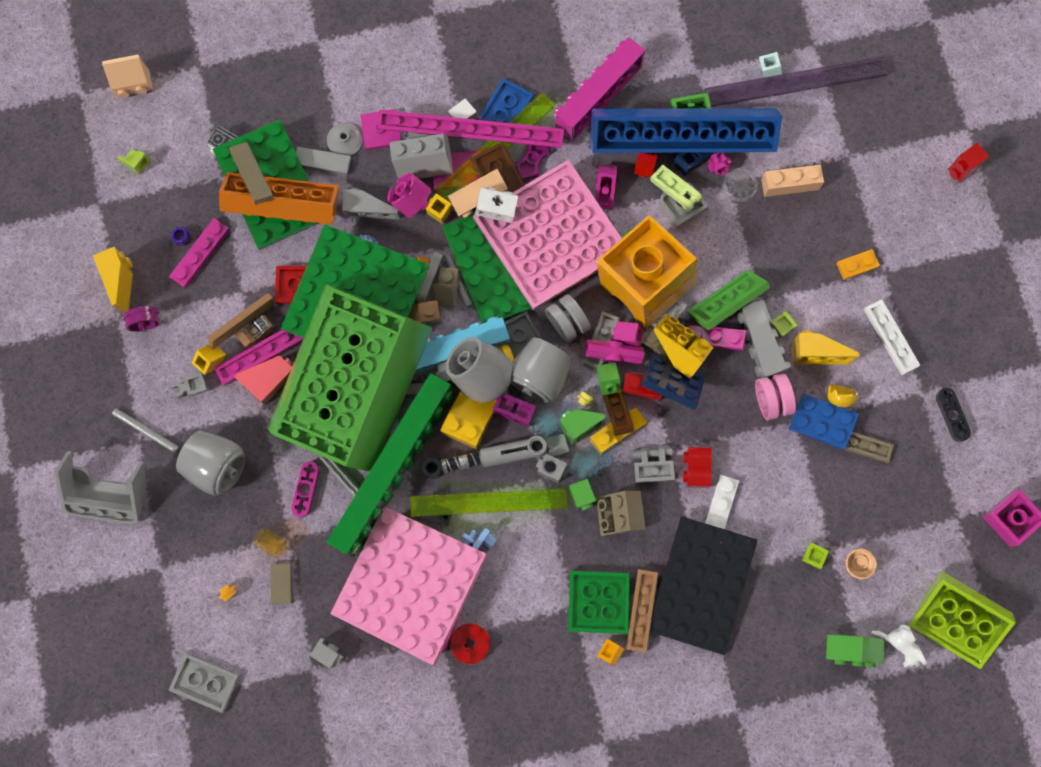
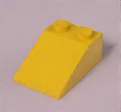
[93,247,133,314]
[792,330,859,365]
[440,391,497,449]

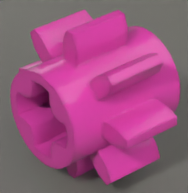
[708,152,732,176]

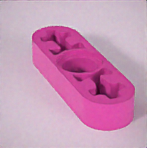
[291,461,320,518]

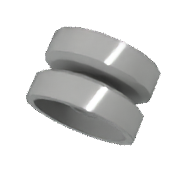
[545,294,591,344]

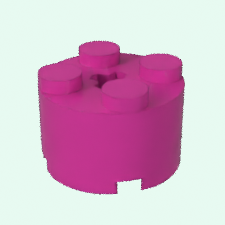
[387,173,431,218]

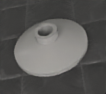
[327,122,363,156]

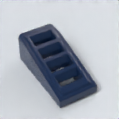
[673,152,715,176]

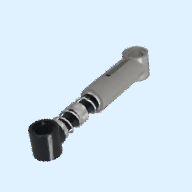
[422,436,547,479]

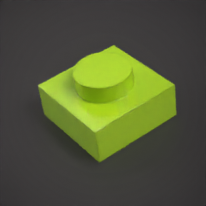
[771,311,798,338]
[801,542,829,570]

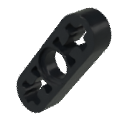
[936,388,971,442]

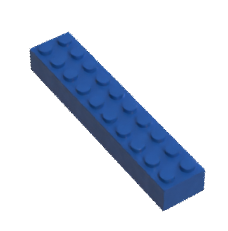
[590,108,782,153]

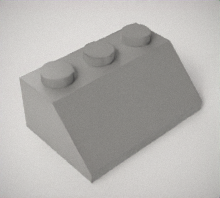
[389,134,453,179]

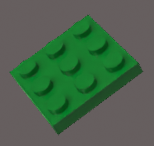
[568,571,629,634]

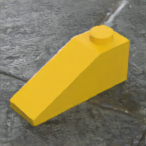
[589,408,648,456]

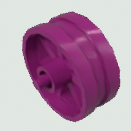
[123,306,161,332]

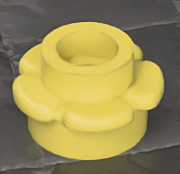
[577,391,595,407]

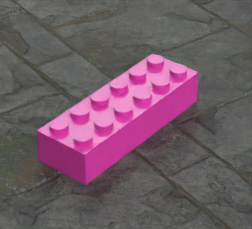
[555,37,645,143]

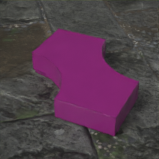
[516,145,551,181]

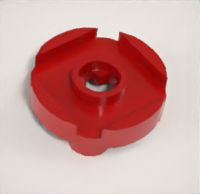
[450,623,490,664]

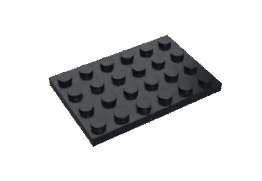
[649,516,758,656]

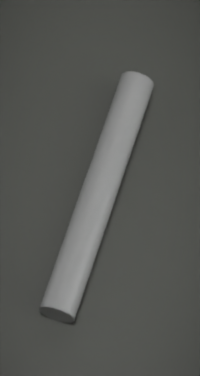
[444,255,473,308]

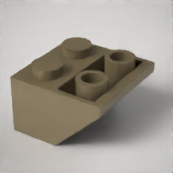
[596,491,646,536]

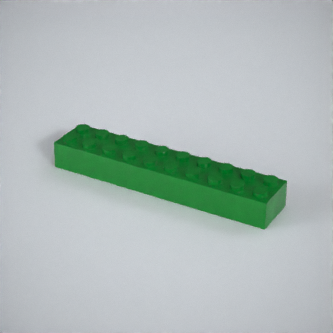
[326,373,454,557]

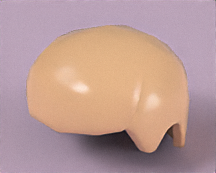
[845,548,877,580]

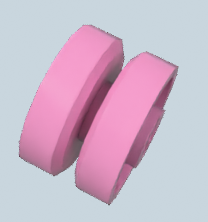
[755,373,796,421]

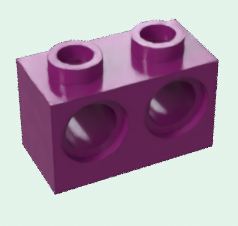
[493,393,536,428]

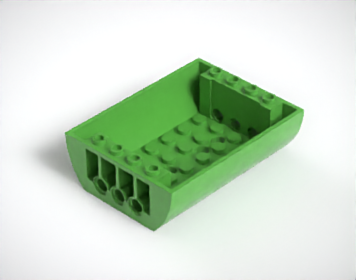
[268,284,433,471]

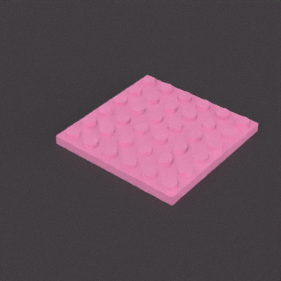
[473,160,622,310]
[330,507,488,666]

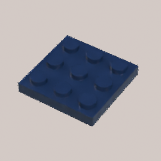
[641,353,705,410]

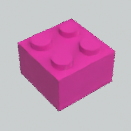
[983,489,1041,547]

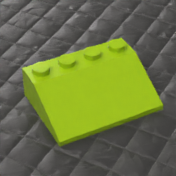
[909,571,1016,669]

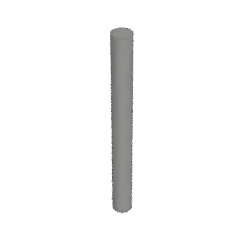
[112,408,180,453]

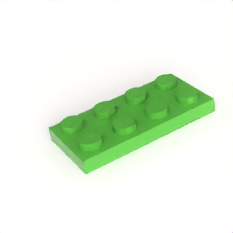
[687,270,770,330]

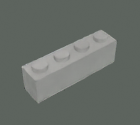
[737,300,791,379]

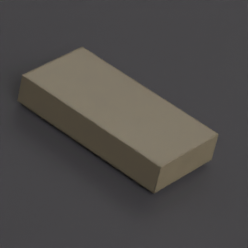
[271,563,292,605]

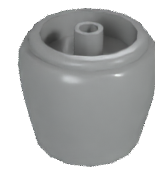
[445,337,513,403]
[510,337,572,403]
[176,431,246,496]

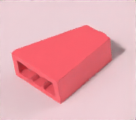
[234,356,294,405]

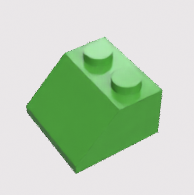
[559,409,606,445]

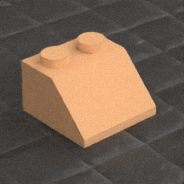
[102,55,152,98]

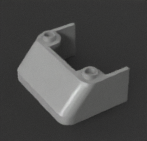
[54,451,147,524]

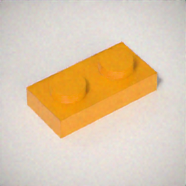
[836,249,880,280]

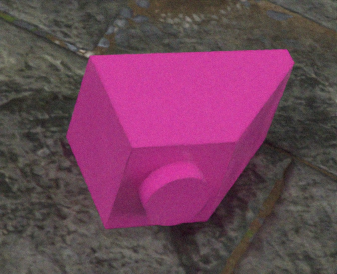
[595,164,617,209]

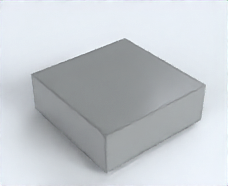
[546,434,569,457]

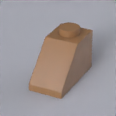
[409,300,441,325]

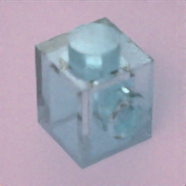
[532,407,562,439]
[570,450,601,479]

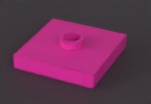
[360,109,401,151]

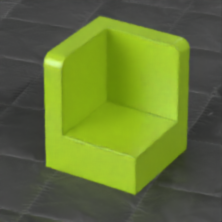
[117,149,150,175]

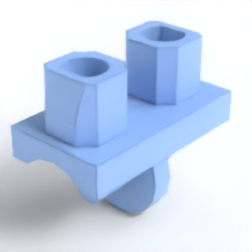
[462,528,496,550]

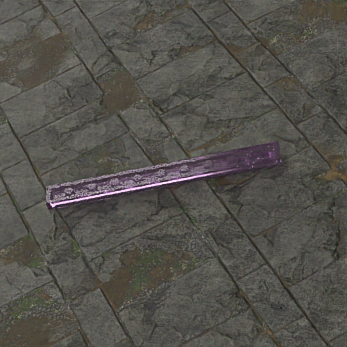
[704,56,888,107]

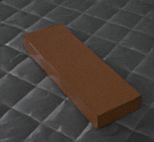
[602,390,634,436]

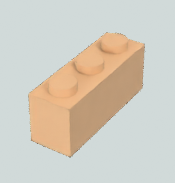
[761,165,824,197]
[447,169,508,217]

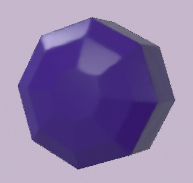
[171,227,190,246]

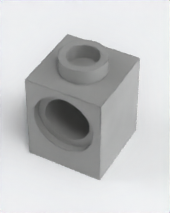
[536,453,567,483]

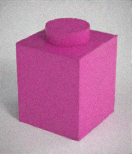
[612,322,644,347]

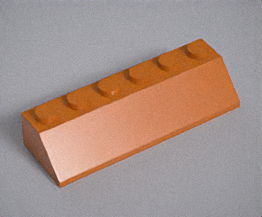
[219,172,339,224]

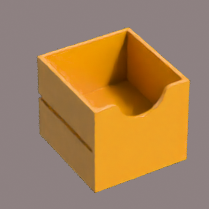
[596,215,697,329]

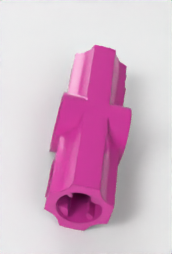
[584,340,644,364]

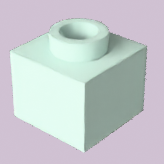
[759,52,782,80]

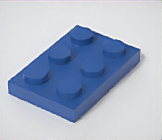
[789,393,859,451]

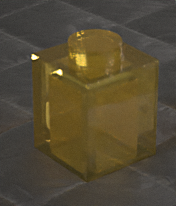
[254,528,289,559]

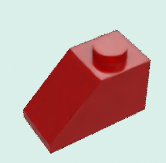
[634,152,658,178]

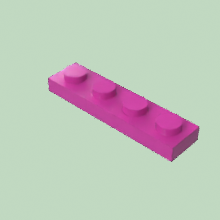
[169,218,230,288]

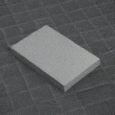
[168,652,241,713]

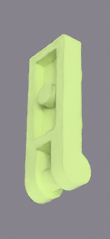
[650,165,702,212]

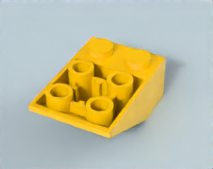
[654,314,714,379]

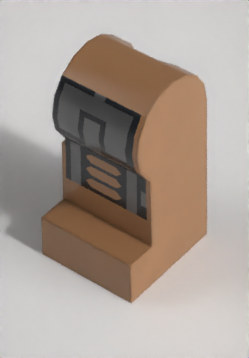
[235,315,274,349]

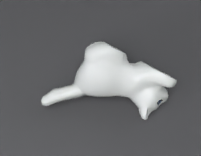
[871,625,927,668]

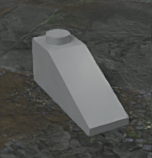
[342,188,400,219]

